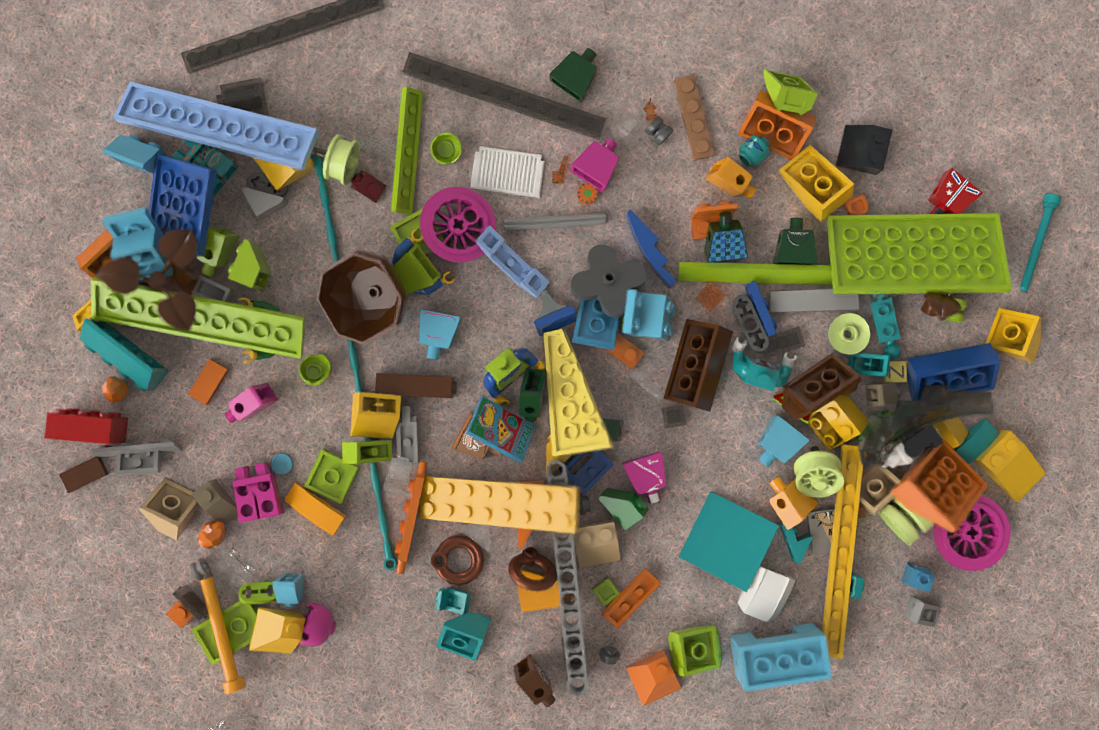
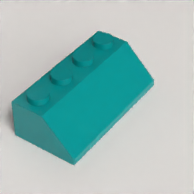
[80,318,169,391]

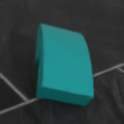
[954,418,999,464]

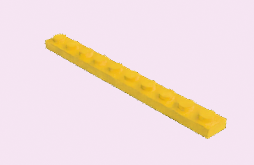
[822,444,865,659]

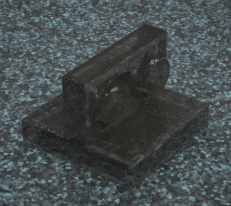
[216,77,269,116]

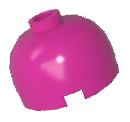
[299,602,336,647]

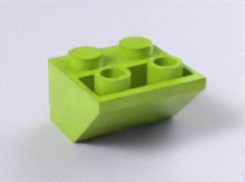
[228,239,271,292]

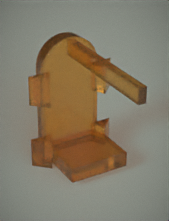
[643,98,658,121]

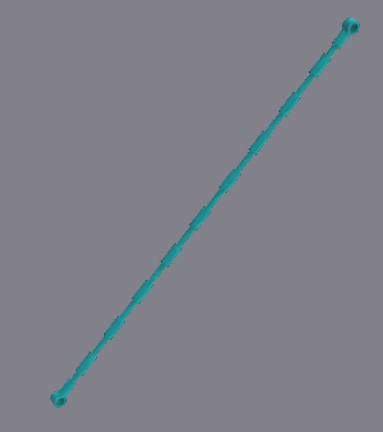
[310,155,397,571]

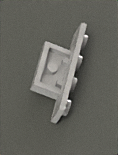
[91,440,182,477]

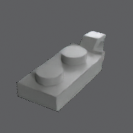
[396,405,420,464]

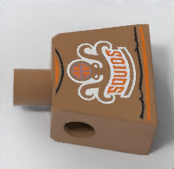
[451,412,501,459]

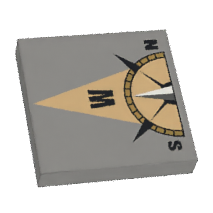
[807,508,855,554]

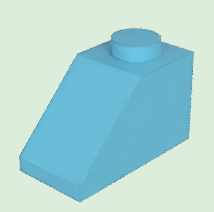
[273,574,304,607]

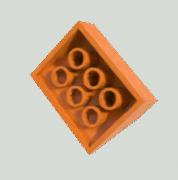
[891,438,988,532]

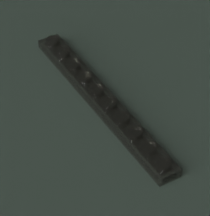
[181,0,385,74]
[402,52,606,140]

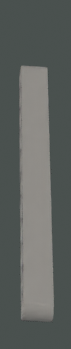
[547,459,588,696]

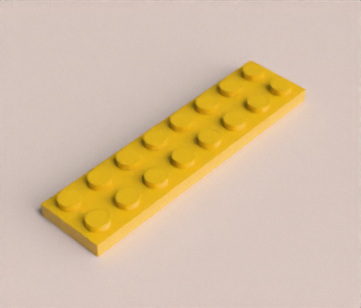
[420,476,579,533]

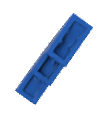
[626,210,677,288]

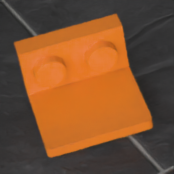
[690,201,738,240]

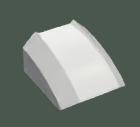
[738,565,796,622]

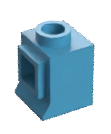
[901,562,935,592]

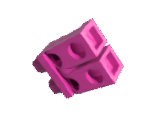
[232,462,284,523]

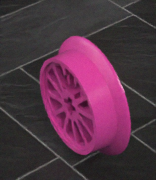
[420,187,496,262]
[934,495,1010,571]

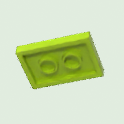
[191,596,257,666]

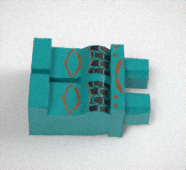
[172,140,239,197]

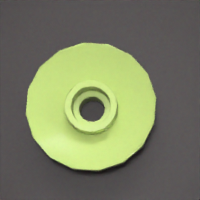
[828,313,871,355]

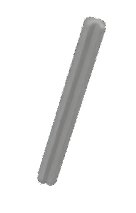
[504,212,607,231]

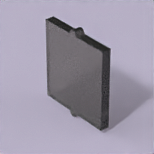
[173,585,209,620]

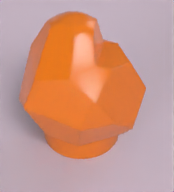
[101,376,129,403]
[197,520,225,549]

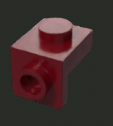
[350,170,387,203]

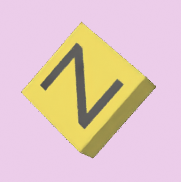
[884,361,907,382]

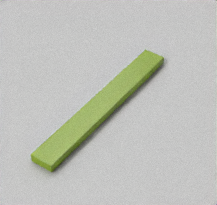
[677,262,832,285]

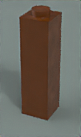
[375,373,457,398]

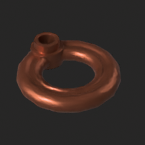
[431,535,484,585]
[508,547,557,592]

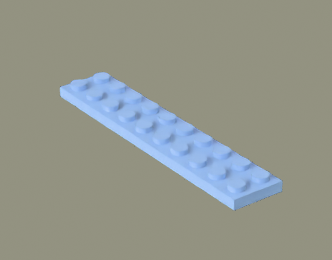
[113,81,319,171]

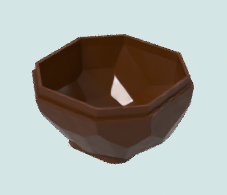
[316,249,408,345]

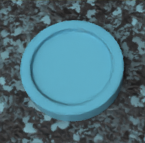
[271,453,293,475]

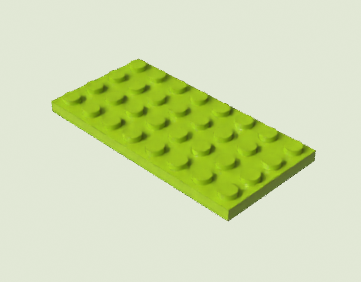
[826,213,1012,294]

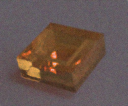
[695,282,725,312]

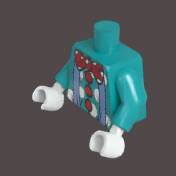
[732,337,797,391]

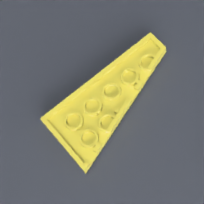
[544,329,614,457]

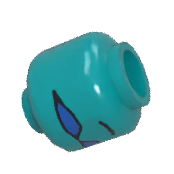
[738,135,770,167]

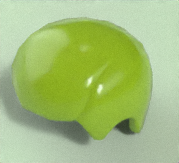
[430,132,462,165]
[298,354,332,386]

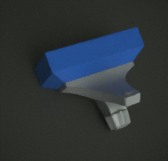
[534,289,577,336]

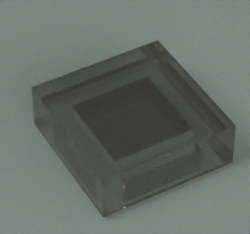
[661,404,686,429]

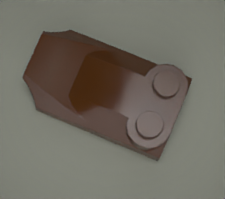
[782,353,862,421]

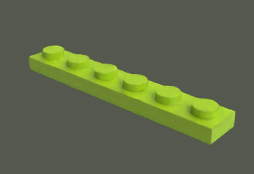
[391,87,423,216]

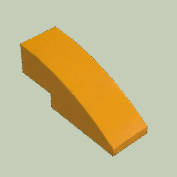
[284,482,347,536]

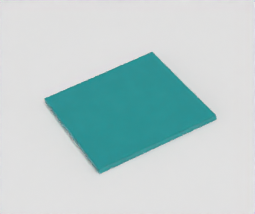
[679,491,779,593]

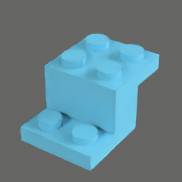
[103,207,173,283]
[623,289,676,341]

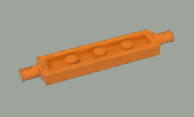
[395,461,428,574]

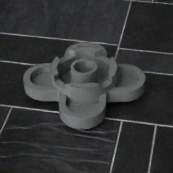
[570,245,647,318]

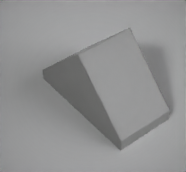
[242,187,288,219]
[192,275,233,302]

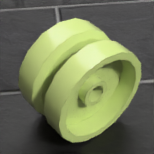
[878,497,934,546]

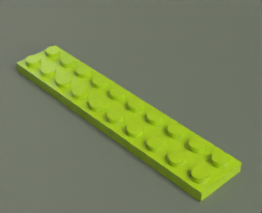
[91,277,306,359]

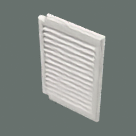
[470,146,545,198]

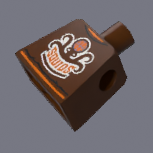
[514,654,556,707]

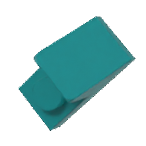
[778,520,813,564]

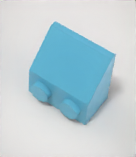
[102,134,167,175]

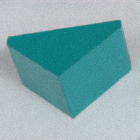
[848,353,890,377]

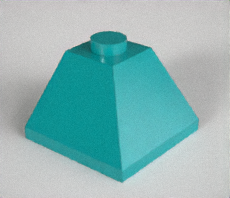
[436,612,491,661]

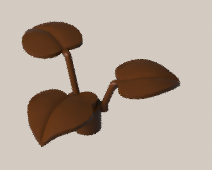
[97,229,197,331]
[921,292,961,321]

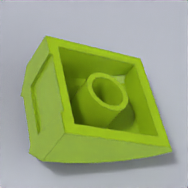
[763,69,818,116]
[667,625,722,677]

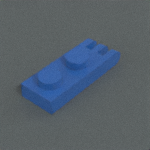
[745,282,777,337]

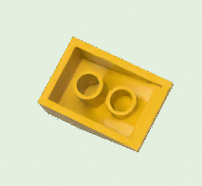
[778,145,854,222]
[973,430,1046,503]

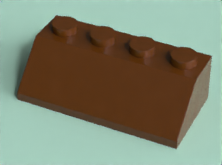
[663,319,733,412]

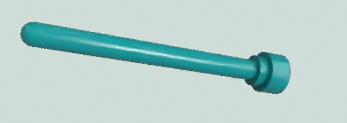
[1020,193,1062,292]

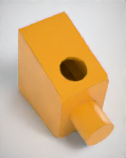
[705,157,757,199]
[769,476,819,530]

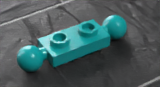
[870,294,901,360]

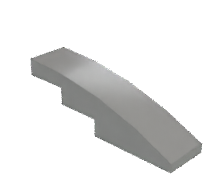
[770,289,859,313]

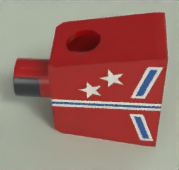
[928,168,983,214]

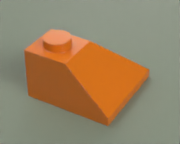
[626,650,682,706]

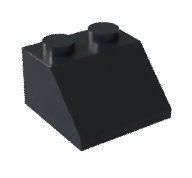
[836,125,893,175]

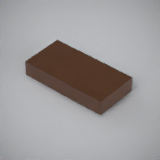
[59,456,109,493]

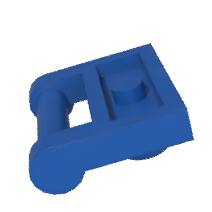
[558,450,614,495]

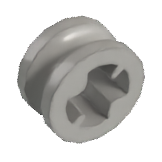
[190,559,211,580]

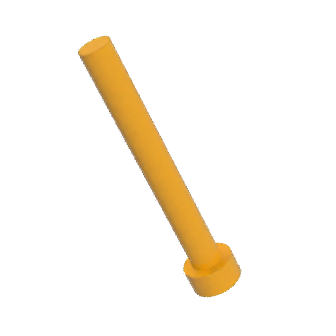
[200,577,246,694]

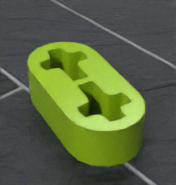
[238,582,276,605]

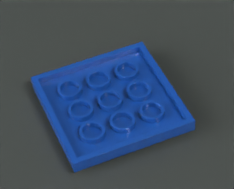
[148,154,216,256]

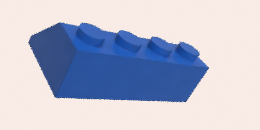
[907,343,1001,405]

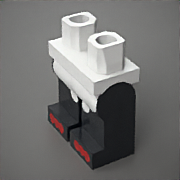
[876,424,944,468]

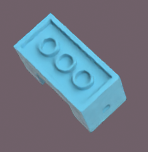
[730,623,832,691]

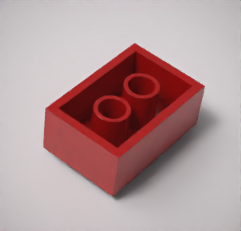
[44,408,128,445]

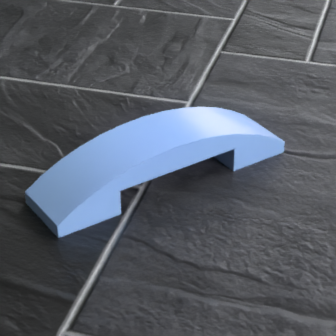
[475,225,550,298]

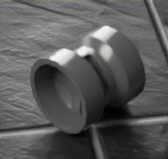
[644,116,674,145]

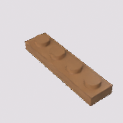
[673,75,715,161]

